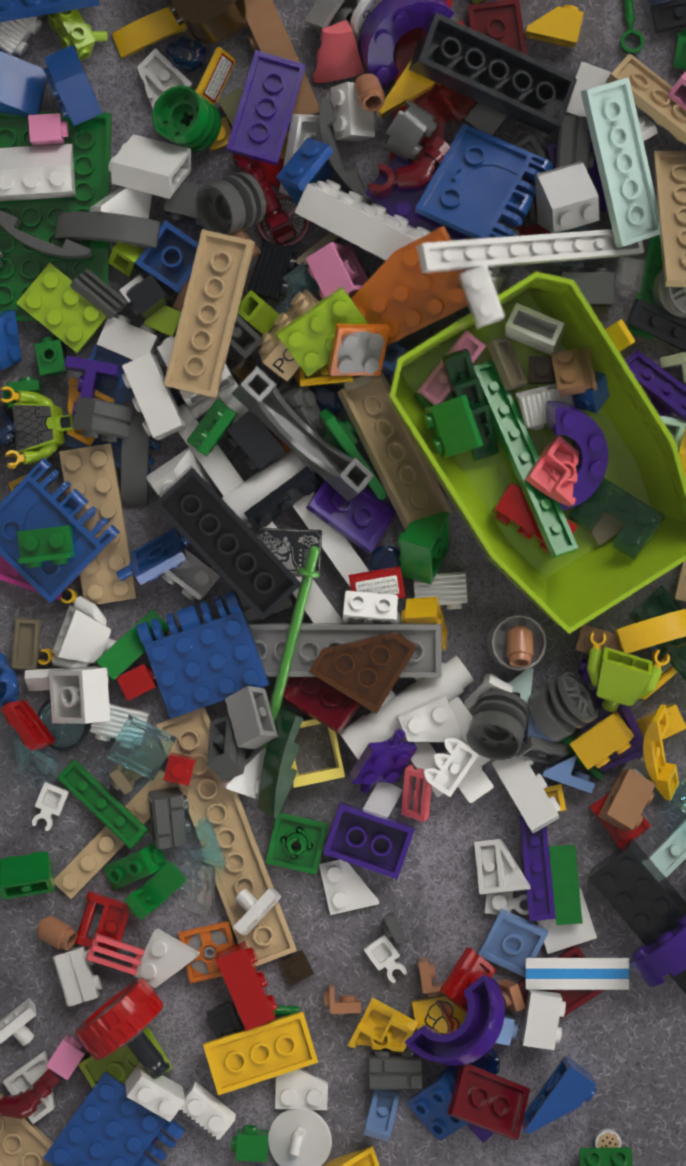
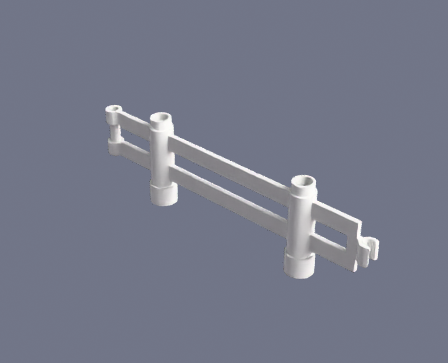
[178,383,493,803]

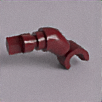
[367,136,451,198]
[237,160,297,244]
[0,1069,61,1119]

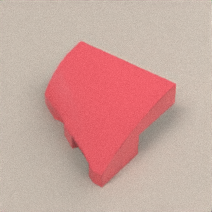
[311,20,365,83]
[525,435,579,507]

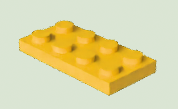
[202,1011,318,1095]

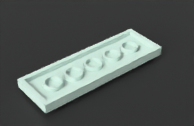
[581,77,660,247]

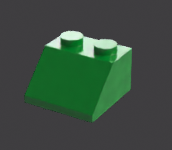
[423,395,483,458]
[398,511,450,585]

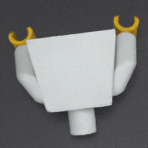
[38,588,116,669]

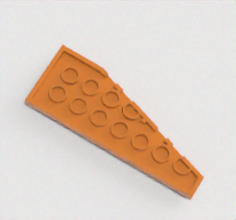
[293,226,468,384]

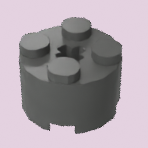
[380,100,438,162]

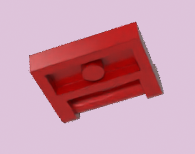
[75,891,130,952]

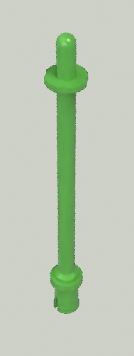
[260,546,320,749]

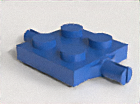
[116,528,189,585]

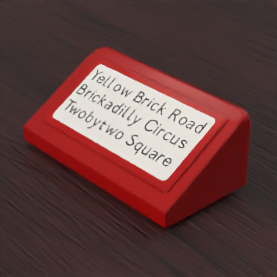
[348,566,405,599]

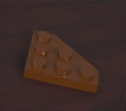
[309,631,418,714]

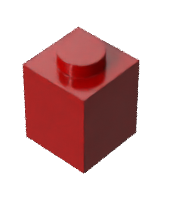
[116,663,158,701]
[163,752,197,786]

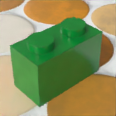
[0,851,55,900]

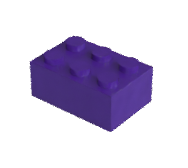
[323,801,415,879]

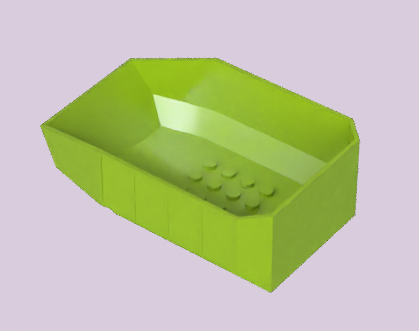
[388,272,686,634]

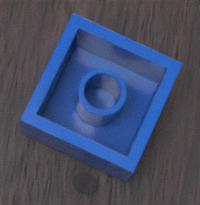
[43,45,103,126]
[135,220,199,297]

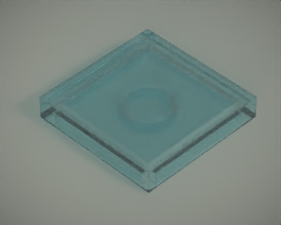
[106,715,176,780]

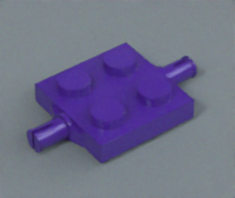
[349,729,417,793]

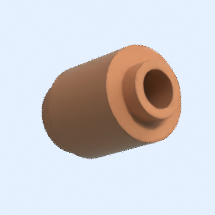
[354,74,385,112]
[506,625,533,667]
[37,915,77,951]

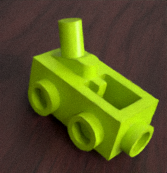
[48,9,108,61]

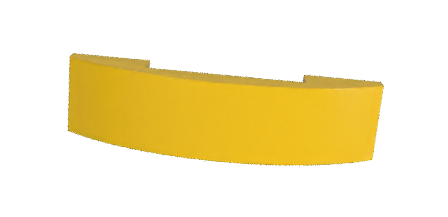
[112,7,188,58]
[615,609,686,654]
[643,704,680,801]

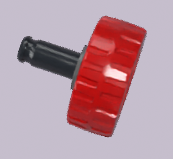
[75,978,170,1079]

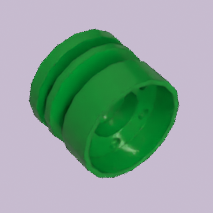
[152,85,221,153]

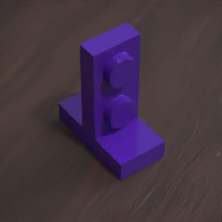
[65,356,121,417]

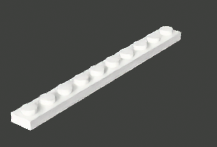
[417,229,644,273]

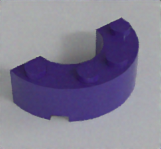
[359,0,455,90]
[546,401,608,511]
[629,914,686,987]
[405,975,505,1066]

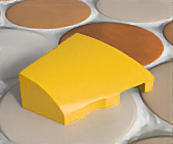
[348,998,419,1052]

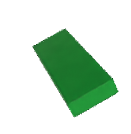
[95,609,170,681]
[549,844,583,926]

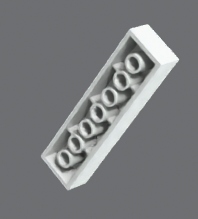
[295,180,507,295]

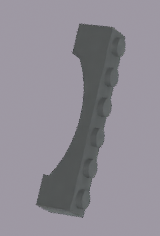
[231,367,374,501]

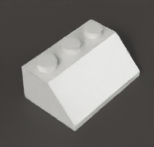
[0,144,76,202]

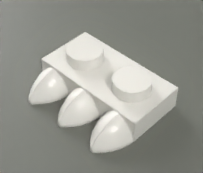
[423,738,479,797]

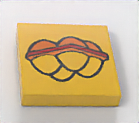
[411,994,467,1034]

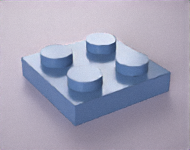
[478,908,548,977]

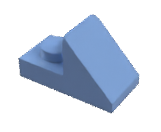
[540,754,595,794]
[363,1090,400,1142]

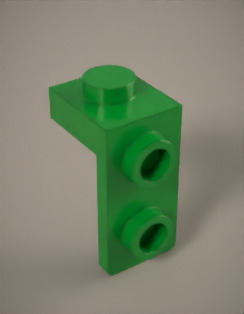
[103,842,167,890]
[124,861,187,920]

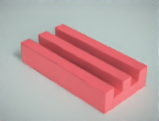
[401,765,432,822]
[86,933,145,976]

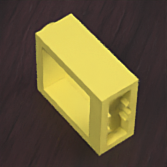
[292,716,345,788]

